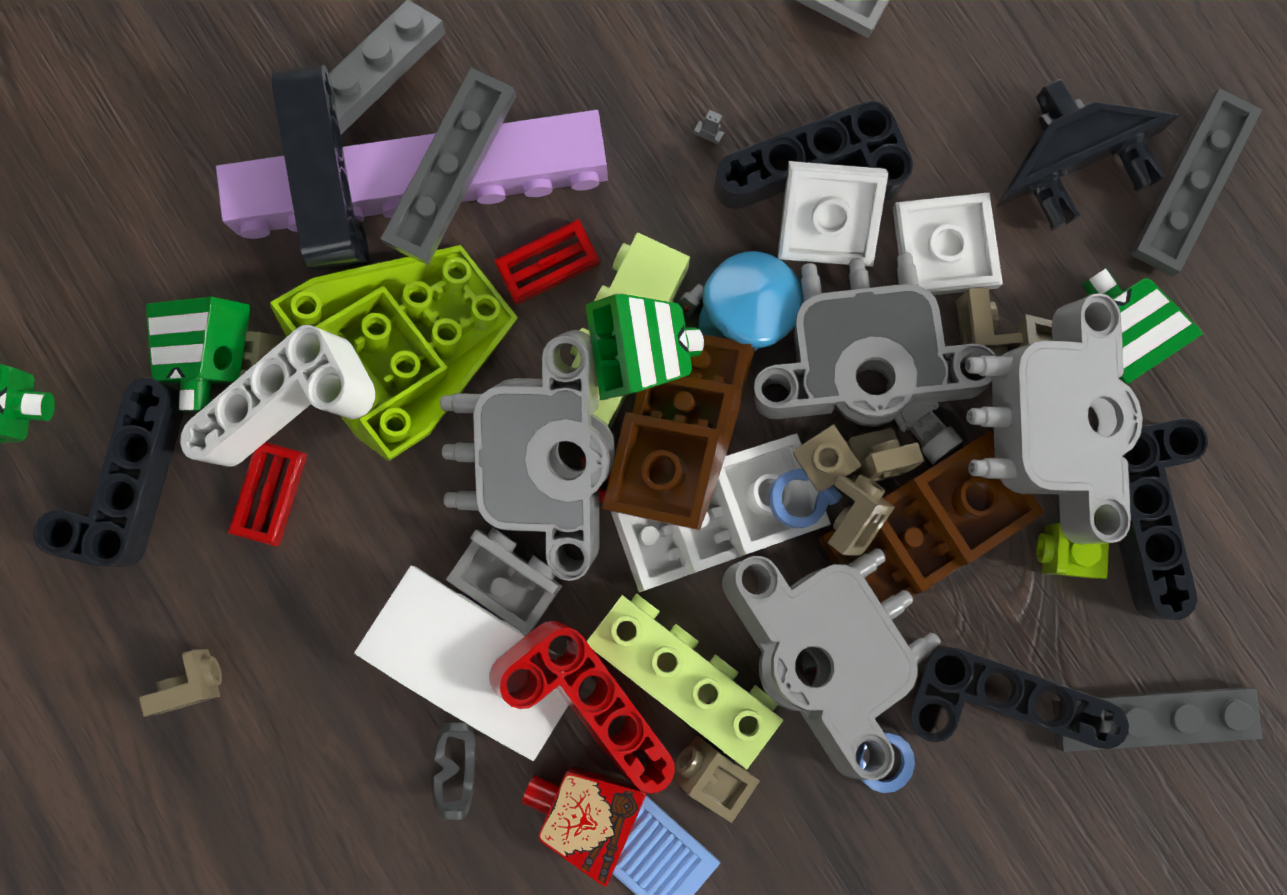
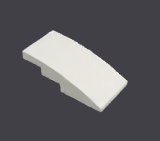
[611,433,831,592]
[354,566,586,761]

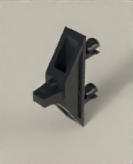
[996,79,1181,231]

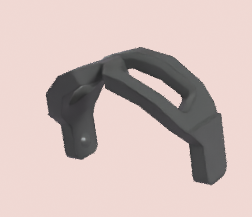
[432,722,476,820]

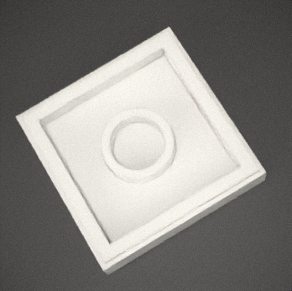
[777,161,888,267]
[892,193,1003,295]

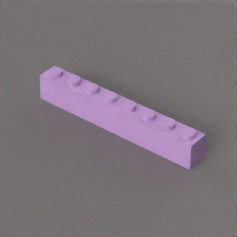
[216,110,608,239]

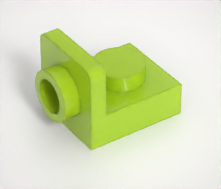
[1036,523,1109,579]

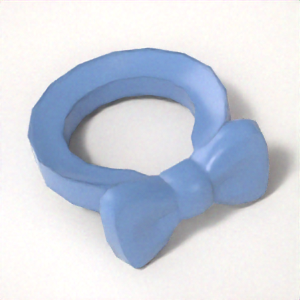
[769,469,842,528]
[856,731,915,793]

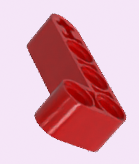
[489,621,675,794]

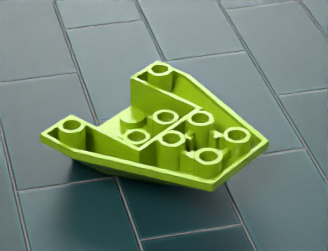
[270,245,518,462]

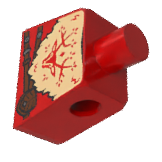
[521,767,647,887]

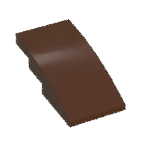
[602,334,755,531]
[817,431,1044,603]

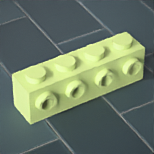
[587,593,783,770]

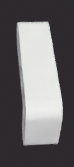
[180,325,375,467]

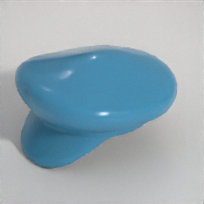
[698,251,804,351]

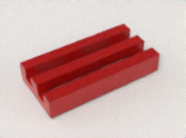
[494,219,600,306]
[228,442,308,547]

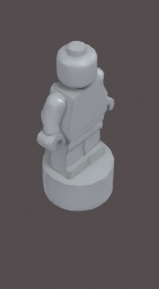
[885,383,964,466]

